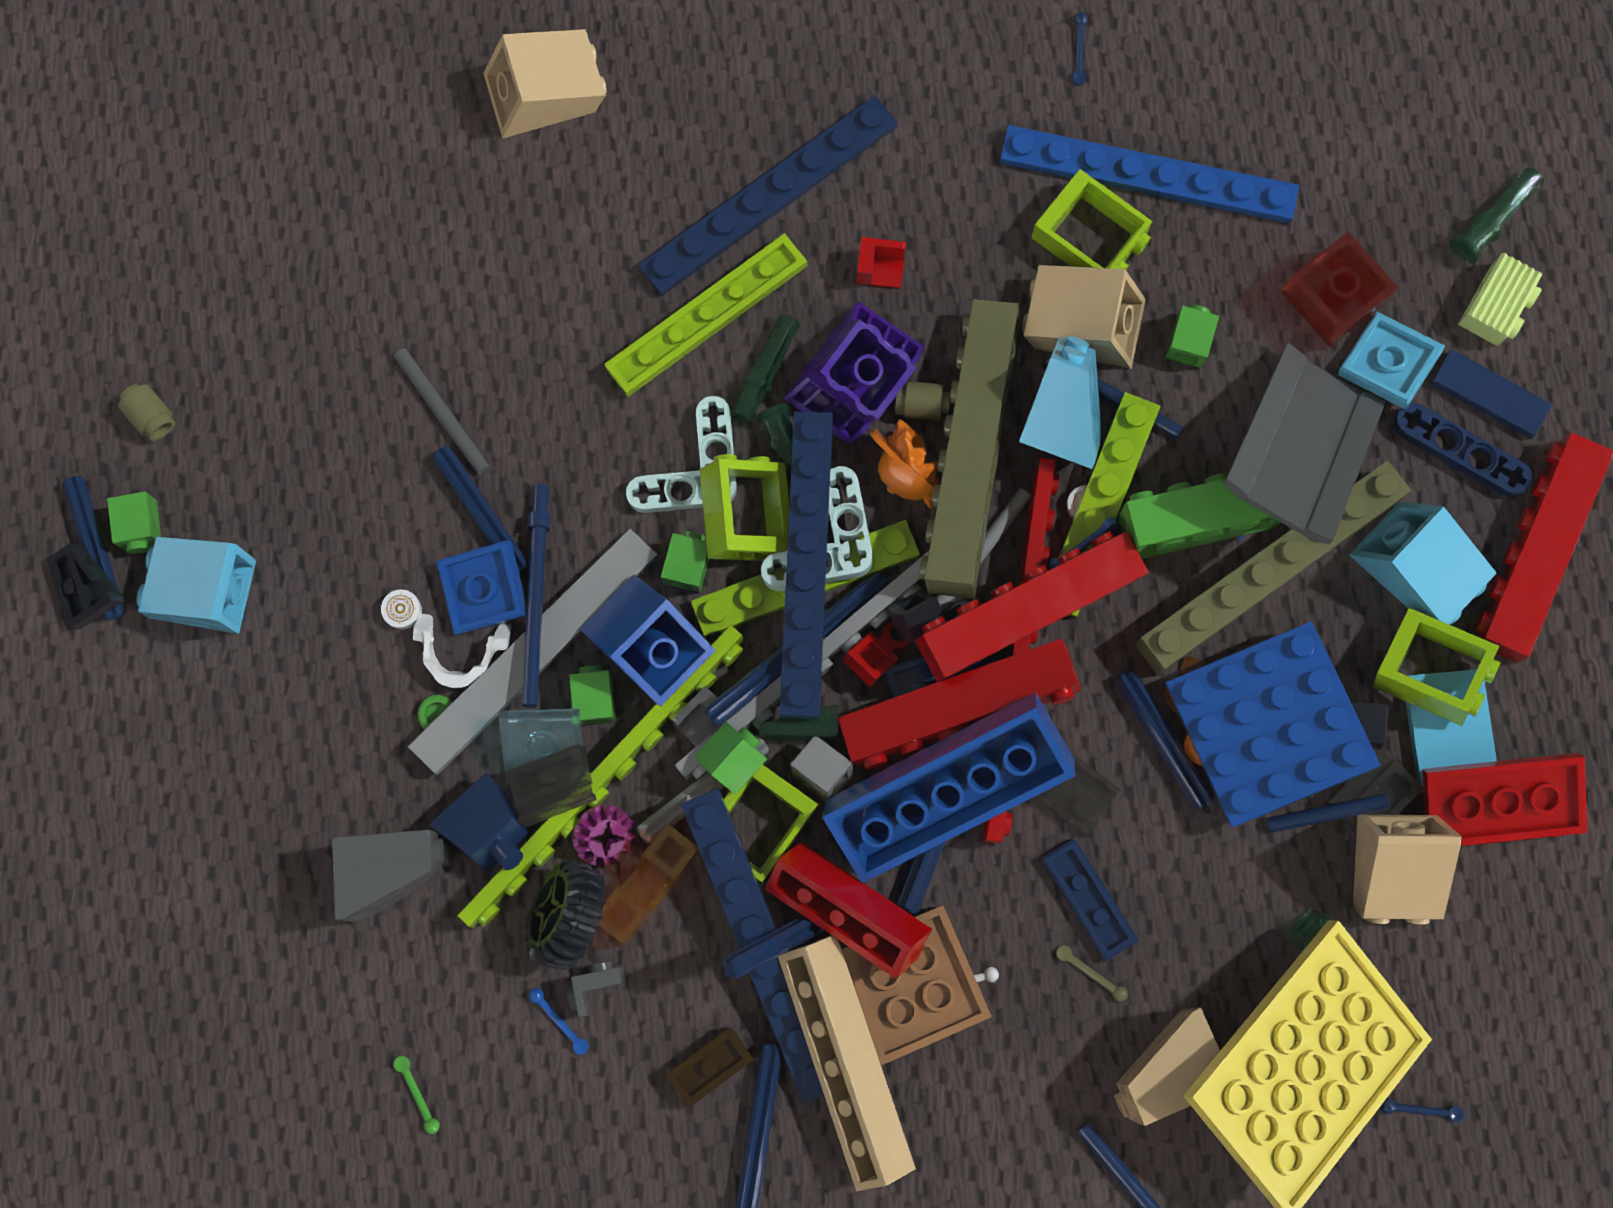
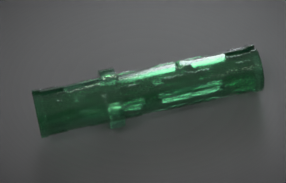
[730,314,801,423]

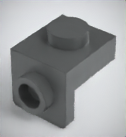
[567,961,625,1017]

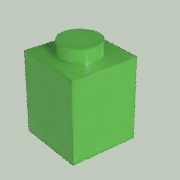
[1165,305,1219,368]
[107,492,161,554]
[661,531,709,593]
[569,665,616,726]
[694,722,767,795]

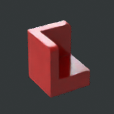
[856,237,906,289]

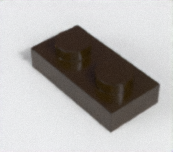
[665,1027,755,1108]

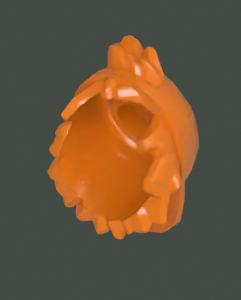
[869,420,940,509]

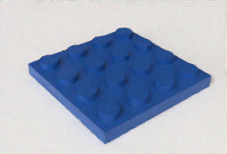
[1166,621,1381,829]

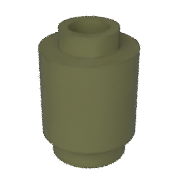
[895,381,951,422]
[118,384,175,441]

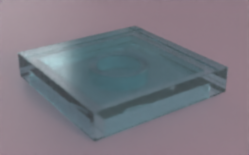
[499,709,585,784]

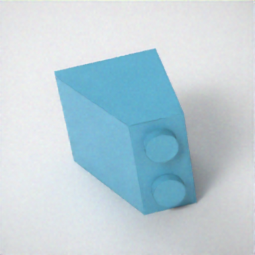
[1019,336,1102,469]
[1349,502,1496,625]
[137,537,256,634]

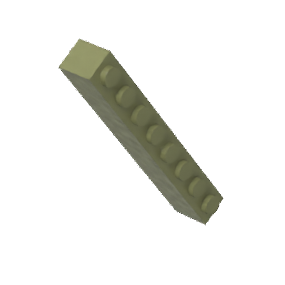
[920,299,1020,599]
[1135,460,1412,676]

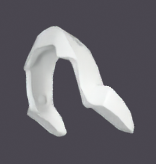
[413,614,512,688]

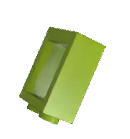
[1031,169,1152,270]
[700,454,790,561]
[1373,608,1501,726]
[724,764,818,884]

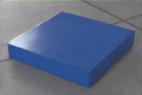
[436,540,527,636]

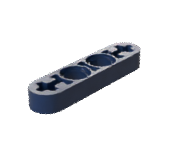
[1393,403,1533,497]

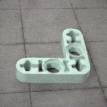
[626,396,737,513]
[761,466,872,591]

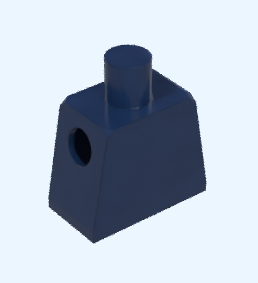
[430,773,528,871]

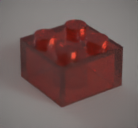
[1281,232,1398,348]

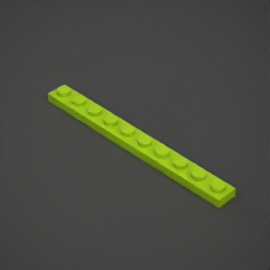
[458,625,743,928]

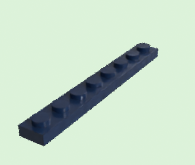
[638,95,898,297]
[779,412,833,719]
[680,788,824,1103]

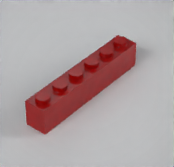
[1474,432,1613,663]
[915,531,1149,682]
[838,638,1082,770]

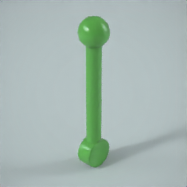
[394,1056,440,1134]

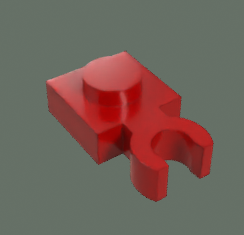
[842,622,908,687]

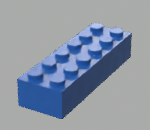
[822,692,1076,883]

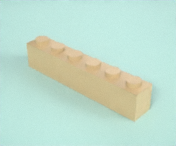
[778,936,916,1192]

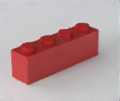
[765,842,932,979]

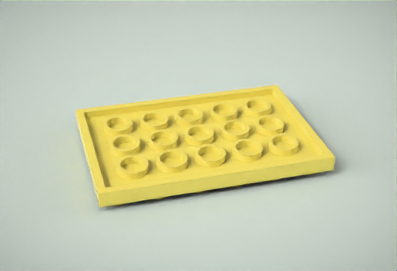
[1183,920,1432,1208]

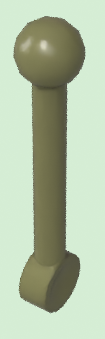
[1056,945,1128,1002]

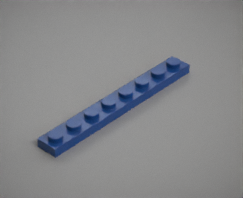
[1000,125,1299,223]

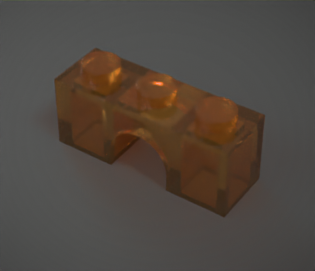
[599,823,700,946]

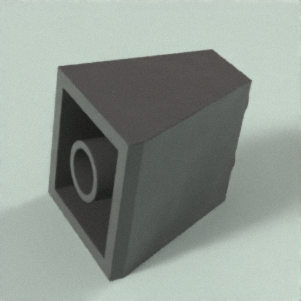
[332,830,451,923]

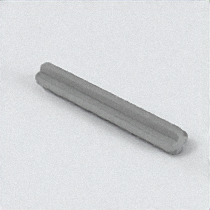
[637,735,769,843]

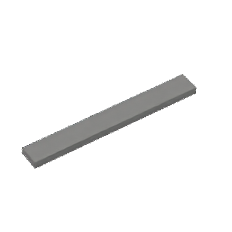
[408,529,658,775]

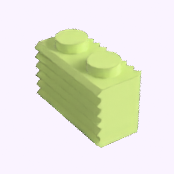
[1458,253,1542,346]

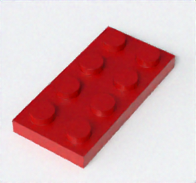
[1422,753,1587,846]

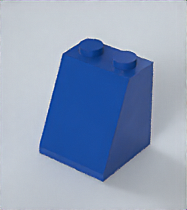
[580,574,716,707]

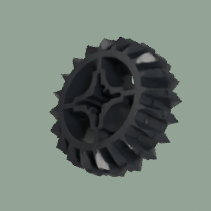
[524,860,606,970]

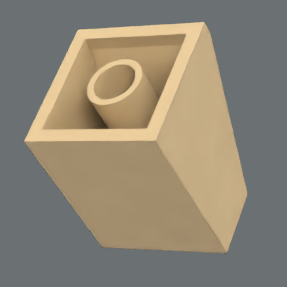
[483,29,606,138]
[1022,265,1146,369]
[1353,814,1461,924]
[1114,1008,1220,1126]

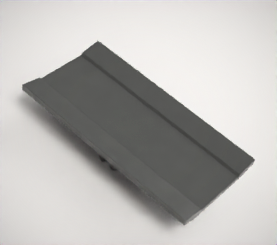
[1223,342,1386,545]

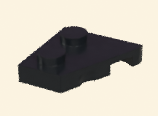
[47,543,124,630]

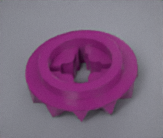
[573,805,636,868]

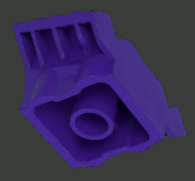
[784,301,924,445]

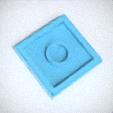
[1338,311,1445,410]

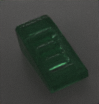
[758,705,838,741]

